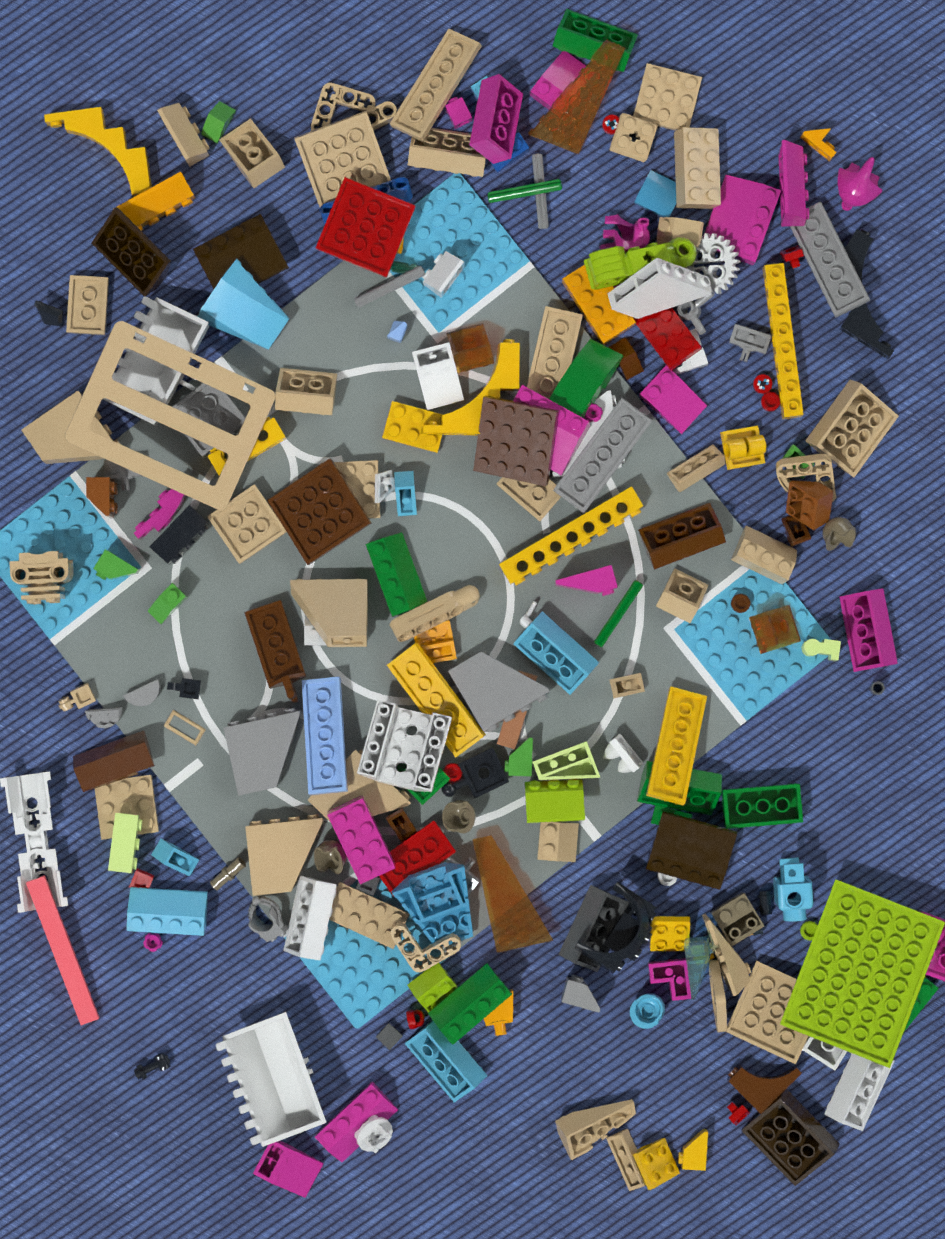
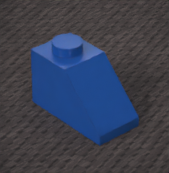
[489,132,529,173]

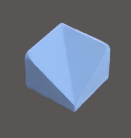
[387,321,408,343]

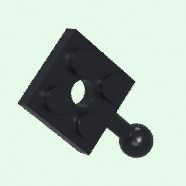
[441,747,509,798]

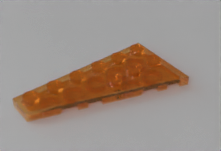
[528,40,625,155]
[473,835,554,953]

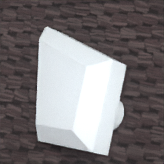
[375,470,395,503]

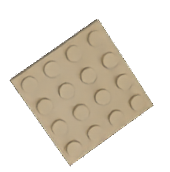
[294,111,391,207]
[727,961,809,1064]

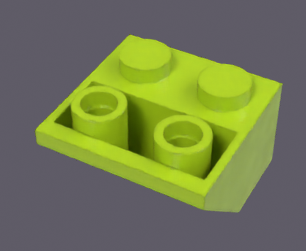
[407,963,458,1012]

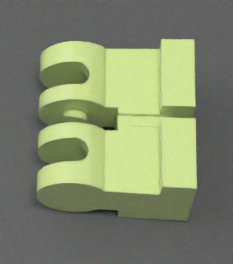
[801,639,841,661]

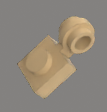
[58,683,96,711]

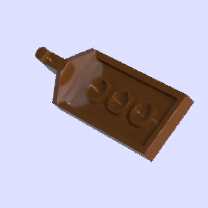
[244,600,306,703]

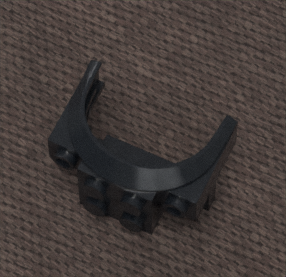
[574,881,657,974]

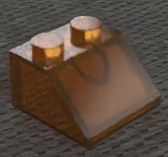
[446,323,494,373]
[749,605,801,654]

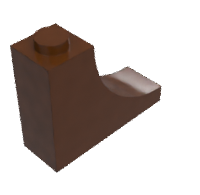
[727,1065,802,1114]

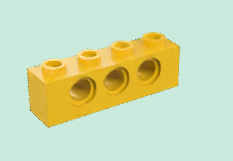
[208,417,287,476]

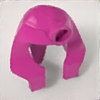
[838,157,882,211]
[600,215,650,253]

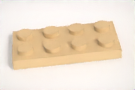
[329,882,409,949]

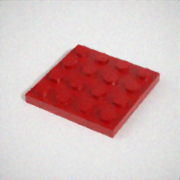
[315,177,416,278]

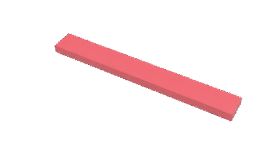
[26,875,100,1025]

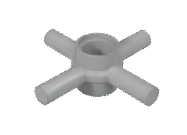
[677,292,714,335]

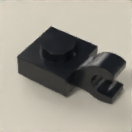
[167,678,201,700]

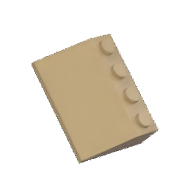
[806,380,899,477]

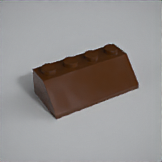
[638,503,726,570]

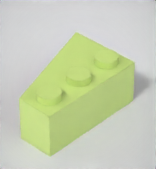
[532,741,600,780]
[108,813,142,873]

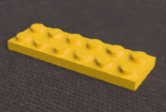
[387,642,486,758]
[646,686,707,806]

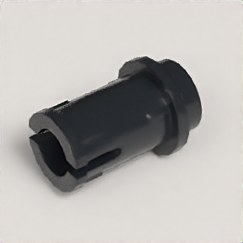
[757,890,773,915]

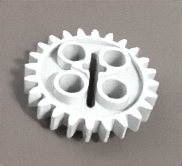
[687,233,740,294]

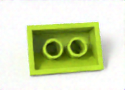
[525,779,585,823]

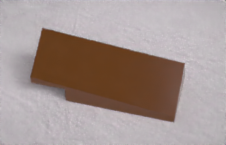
[73,730,155,792]

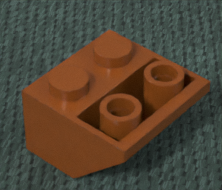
[86,477,118,519]
[786,481,834,530]

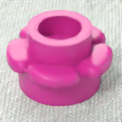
[585,403,603,422]
[143,933,163,952]

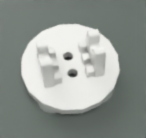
[355,1115,393,1153]

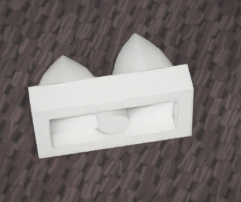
[603,734,644,773]

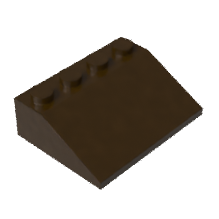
[91,207,171,297]
[193,214,289,289]
[646,811,737,890]
[741,1089,840,1186]

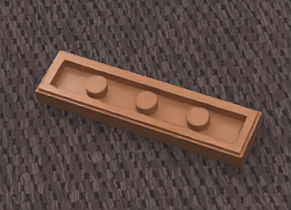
[497,671,538,750]

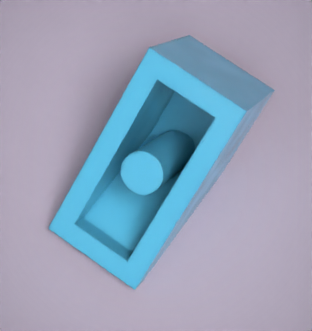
[394,471,417,516]
[151,839,199,876]

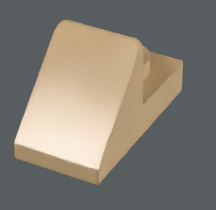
[610,673,645,698]

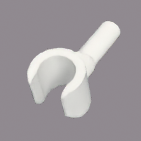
[519,601,537,628]

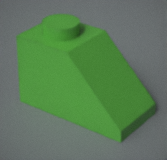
[93,549,140,580]
[148,583,188,625]
[505,738,533,776]

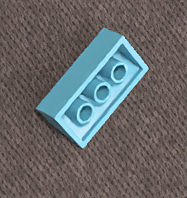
[513,611,599,695]
[127,887,208,936]
[405,1020,487,1102]

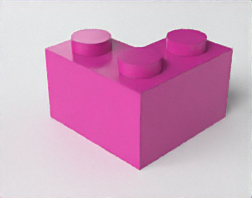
[648,958,692,1001]

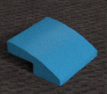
[634,170,676,217]

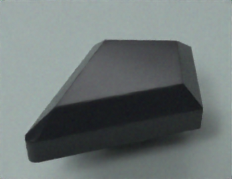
[34,300,63,327]

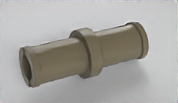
[210,857,246,890]

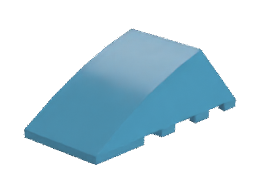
[392,862,473,950]

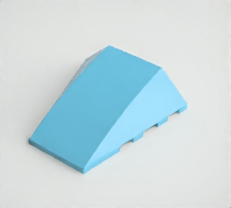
[197,259,290,350]

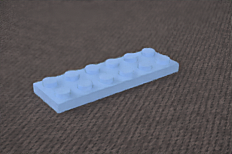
[302,676,348,795]

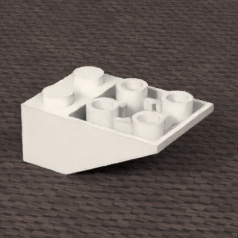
[412,342,464,410]

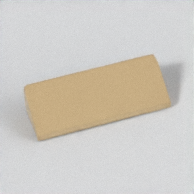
[667,445,725,492]
[606,1129,646,1191]

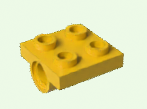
[720,426,766,470]
[650,916,690,952]
[633,1138,680,1190]

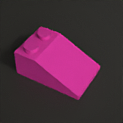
[530,51,594,118]
[639,366,707,434]
[554,565,618,596]

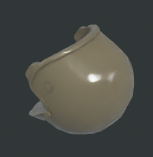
[822,517,856,551]
[442,800,476,834]
[314,840,347,874]

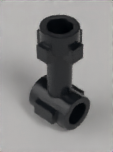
[134,1052,171,1080]

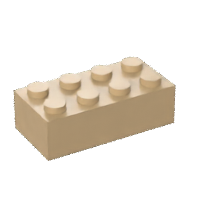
[674,127,721,209]

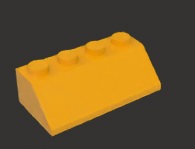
[113,172,195,231]

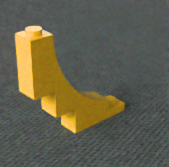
[44,107,152,197]
[421,339,520,436]

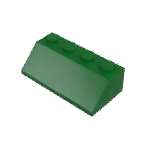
[552,9,638,72]
[365,532,428,617]
[637,761,722,815]
[428,963,512,1045]

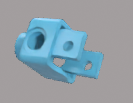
[773,857,813,922]

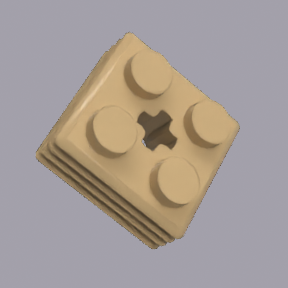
[609,113,658,162]

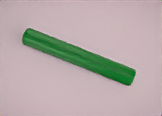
[488,179,562,203]
[594,580,643,647]

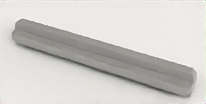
[532,154,549,229]
[355,266,425,308]

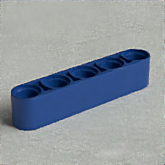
[319,177,413,225]

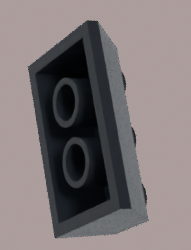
[149,505,210,565]

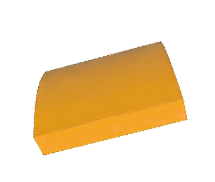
[414,619,457,663]

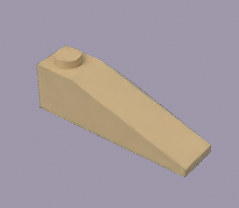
[657,217,704,269]
[702,913,751,996]
[555,1099,636,1160]

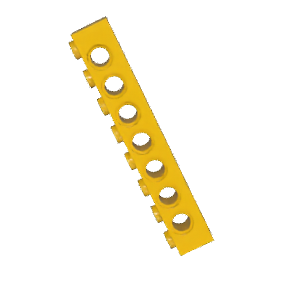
[762,263,804,420]
[499,486,643,586]

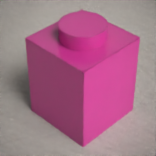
[445,97,472,129]

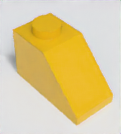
[678,1129,708,1171]

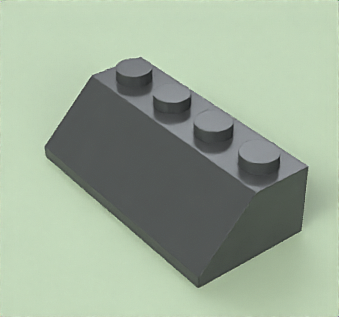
[558,885,630,972]

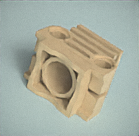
[10,551,74,604]

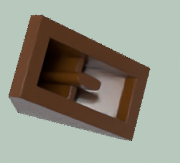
[609,338,644,380]
[781,516,811,547]
[386,808,417,843]

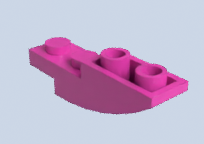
[134,489,186,540]

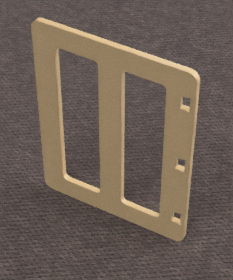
[65,321,275,510]

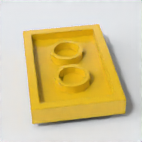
[382,401,443,453]

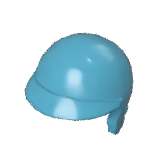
[630,993,665,1029]

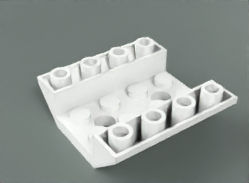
[357,699,452,792]

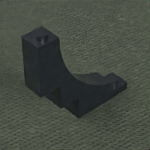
[839,229,894,359]

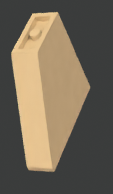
[22,391,120,464]
[290,579,368,647]
[308,750,412,821]
[245,814,324,896]

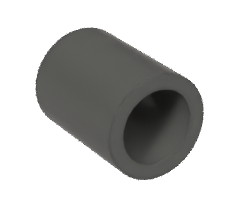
[869,681,885,695]

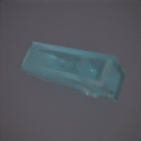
[684,936,714,1000]

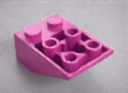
[253,1140,324,1198]

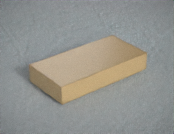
[164,710,206,745]

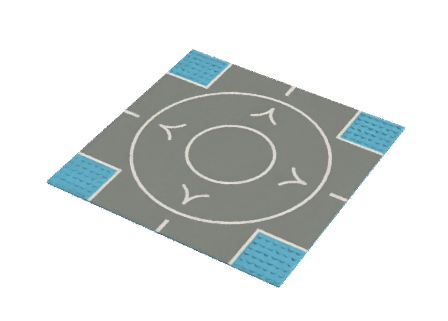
[0,173,831,1029]

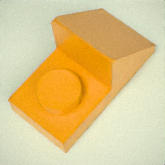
[800,128,837,162]

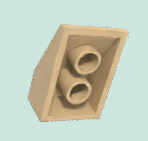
[219,119,285,188]

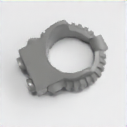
[248,895,288,942]

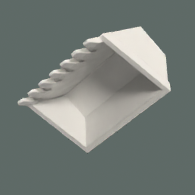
[103,296,209,426]
[216,1012,327,1147]

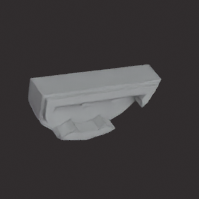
[123,679,160,707]
[85,707,122,728]

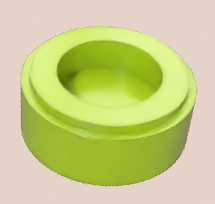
[800,921,818,941]

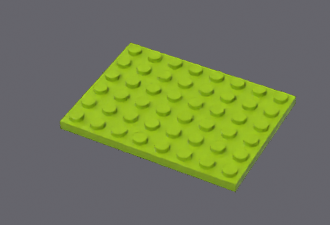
[780,879,945,1068]

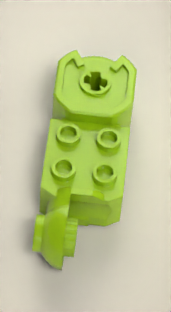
[584,237,697,290]

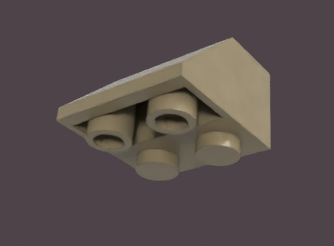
[710,892,764,946]

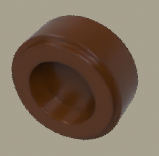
[731,594,750,613]

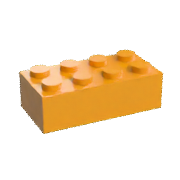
[562,264,636,345]

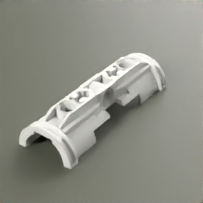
[0,771,68,913]

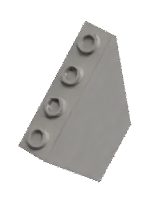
[448,652,551,733]
[224,708,301,796]

